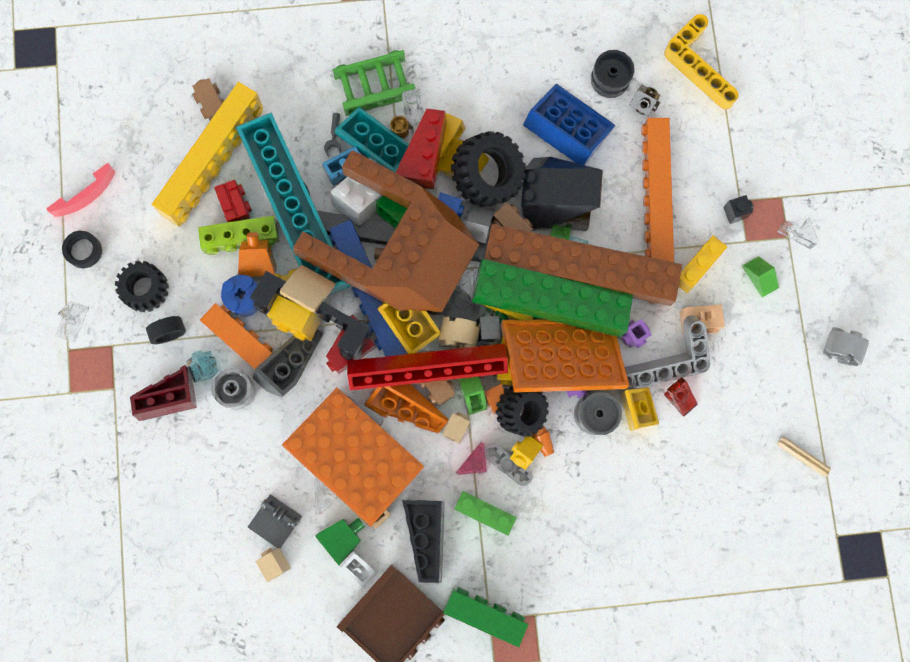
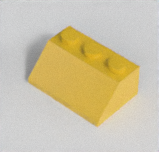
[377,302,440,354]

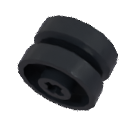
[590,50,635,98]

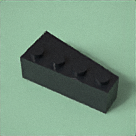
[402,500,444,583]

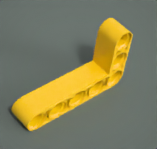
[664,14,739,109]

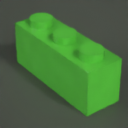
[454,491,517,536]

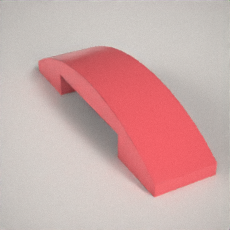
[46,163,115,217]

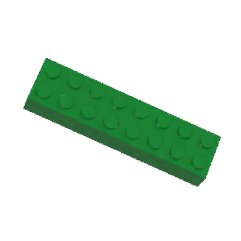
[472,259,633,337]

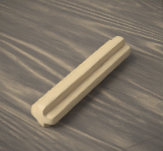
[777,437,831,476]

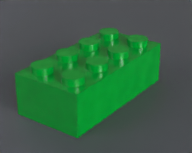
[443,586,529,648]

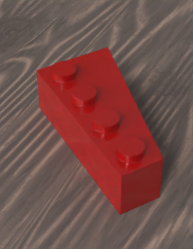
[395,108,447,190]

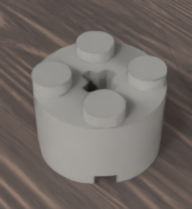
[823,327,869,366]
[211,368,255,410]

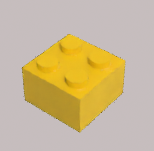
[267,295,321,341]

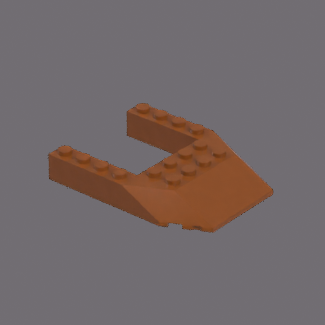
[293,150,479,312]

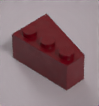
[130,365,197,421]

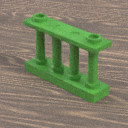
[332,50,416,116]

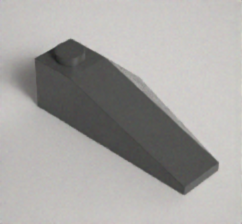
[253,329,323,397]

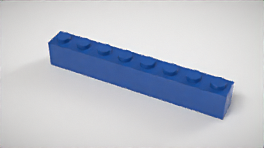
[328,220,408,356]

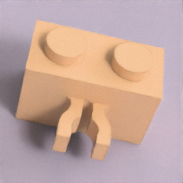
[679,304,725,334]

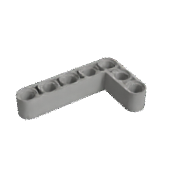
[622,315,711,391]

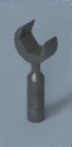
[324,113,341,157]

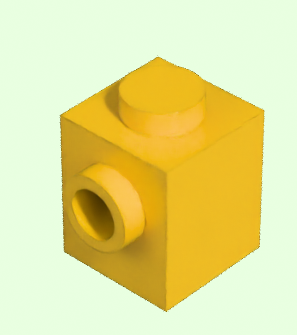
[509,436,543,470]

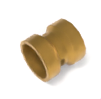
[390,116,409,139]

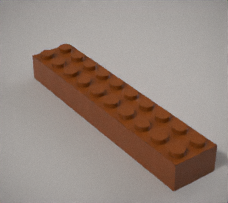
[485,224,683,306]

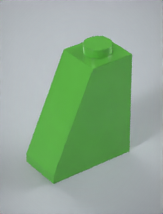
[457,376,487,415]

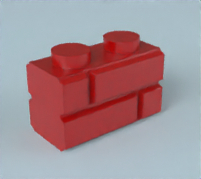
[214,180,252,223]

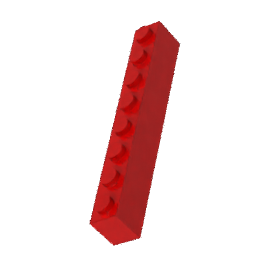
[347,344,508,390]

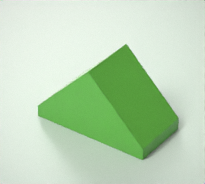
[742,256,779,298]

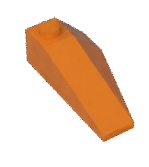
[364,384,449,433]

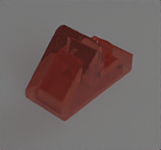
[664,377,698,417]

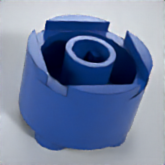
[221,275,258,317]

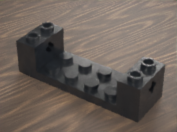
[250,271,372,360]

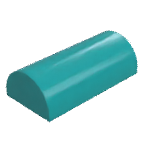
[335,107,409,172]

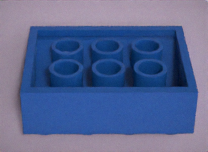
[523,83,615,165]

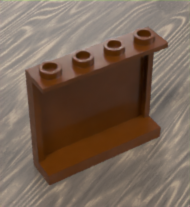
[337,564,445,662]

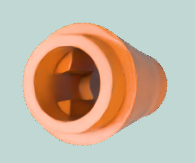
[532,426,555,457]

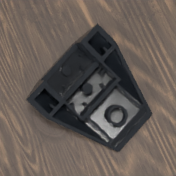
[521,156,603,230]

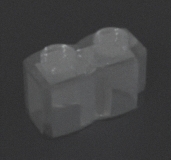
[402,89,425,134]

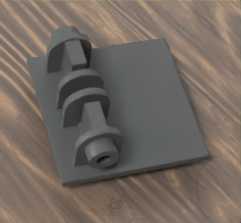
[247,494,302,549]

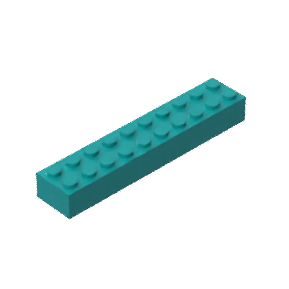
[236,112,350,297]

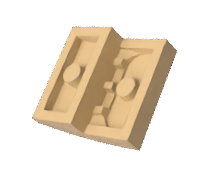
[280,265,335,313]

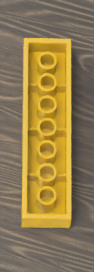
[151,81,263,227]

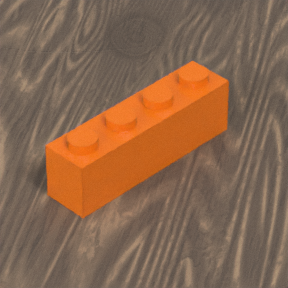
[200,303,273,369]

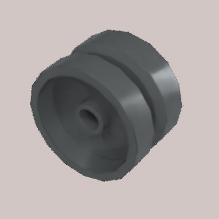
[574,392,622,435]

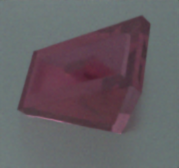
[456,442,487,475]

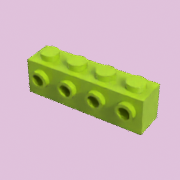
[198,216,279,255]

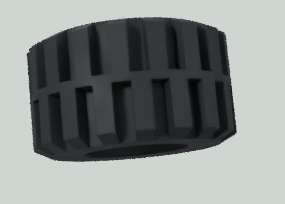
[115,261,169,312]
[495,385,549,437]

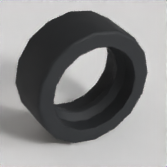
[62,230,102,269]
[146,316,186,344]

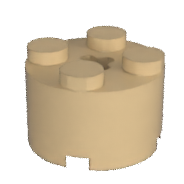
[438,317,480,349]

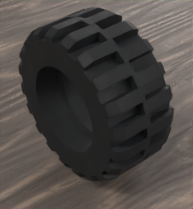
[451,131,526,207]

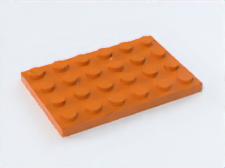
[501,319,629,392]
[282,387,425,527]

